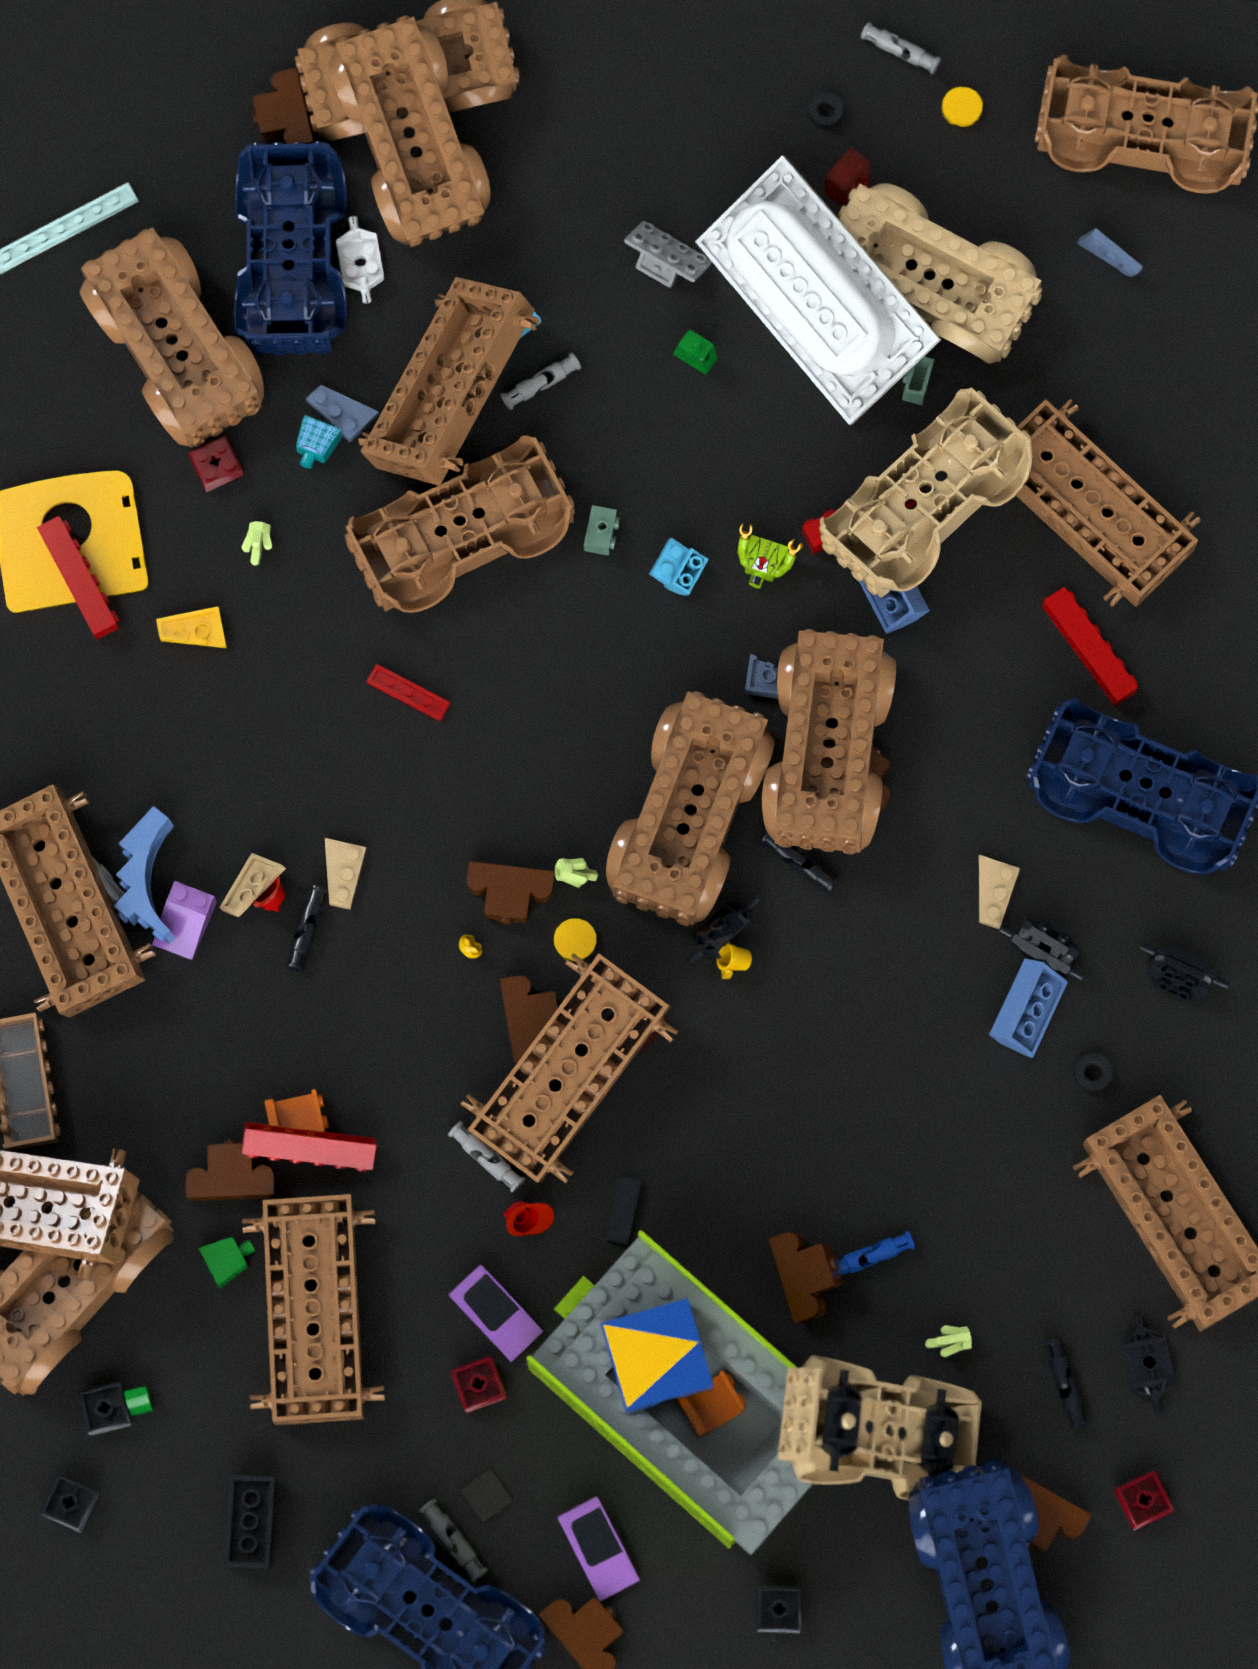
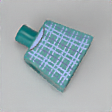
[296,415,342,469]

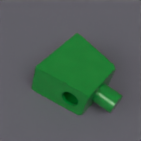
[673,330,717,375]
[199,1237,255,1288]

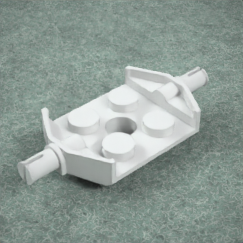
[336,217,384,303]

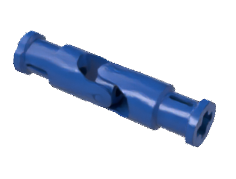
[838,1230,915,1276]

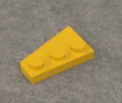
[156,607,227,648]

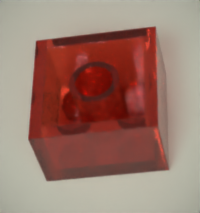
[824,147,871,207]

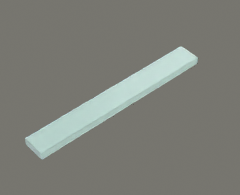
[0,183,139,274]

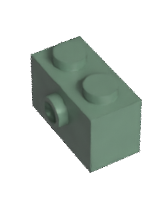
[902,356,934,405]
[584,505,620,556]

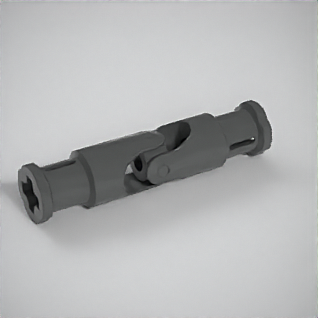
[419,1499,489,1582]

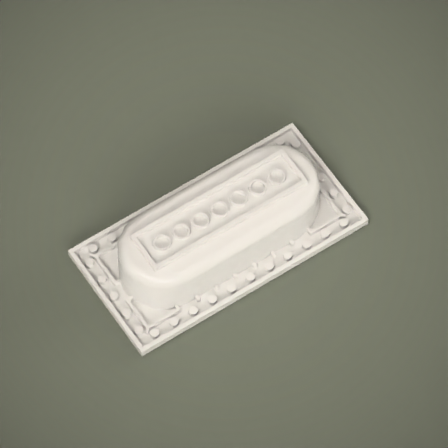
[695,156,941,425]

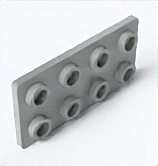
[624,221,712,288]

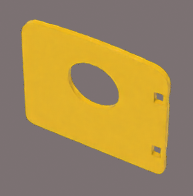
[0,471,149,613]

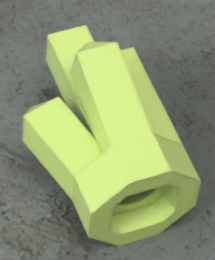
[242,521,272,566]
[554,858,598,888]
[925,1325,972,1358]

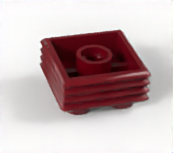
[188,436,243,492]
[451,1356,507,1413]
[1114,1470,1174,1530]

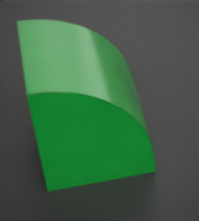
[124,1386,153,1416]

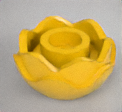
[459,934,483,958]

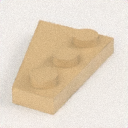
[325,838,367,910]
[219,853,286,917]
[978,855,1020,929]

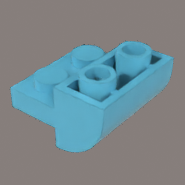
[649,538,709,595]

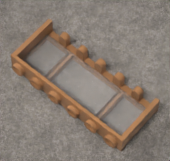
[0,1013,61,1152]

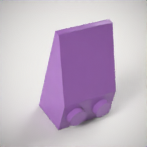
[152,881,217,960]

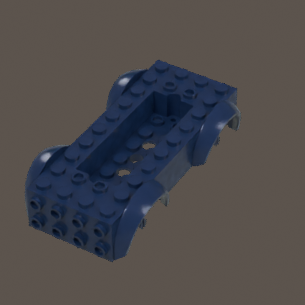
[234,142,348,355]
[1026,698,1258,874]
[908,1459,1070,1669]
[309,1504,547,1669]

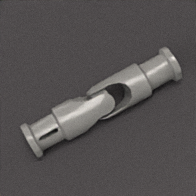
[861,22,941,74]
[501,353,581,410]
[448,1121,525,1193]

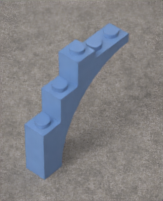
[114,806,175,944]

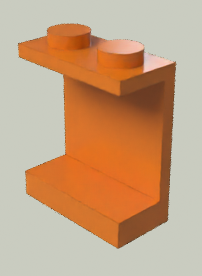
[264,1089,329,1132]
[676,1370,747,1438]

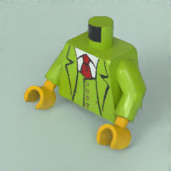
[738,523,803,588]

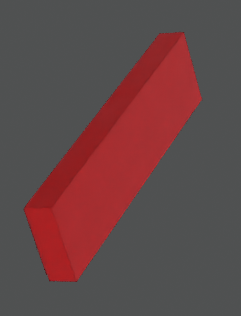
[366,664,451,722]

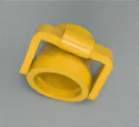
[716,941,752,979]

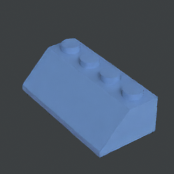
[860,580,930,634]
[989,959,1068,1058]

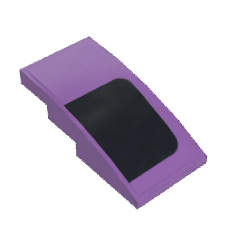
[448,1265,543,1362]
[557,1496,639,1601]

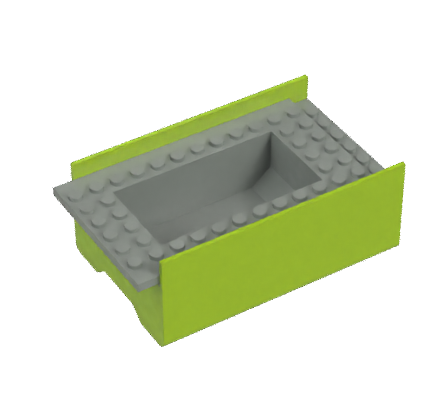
[527,1230,813,1555]

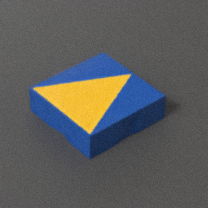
[601,1298,713,1414]

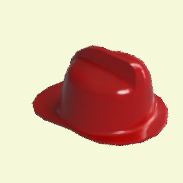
[253,875,286,912]
[504,1201,554,1236]

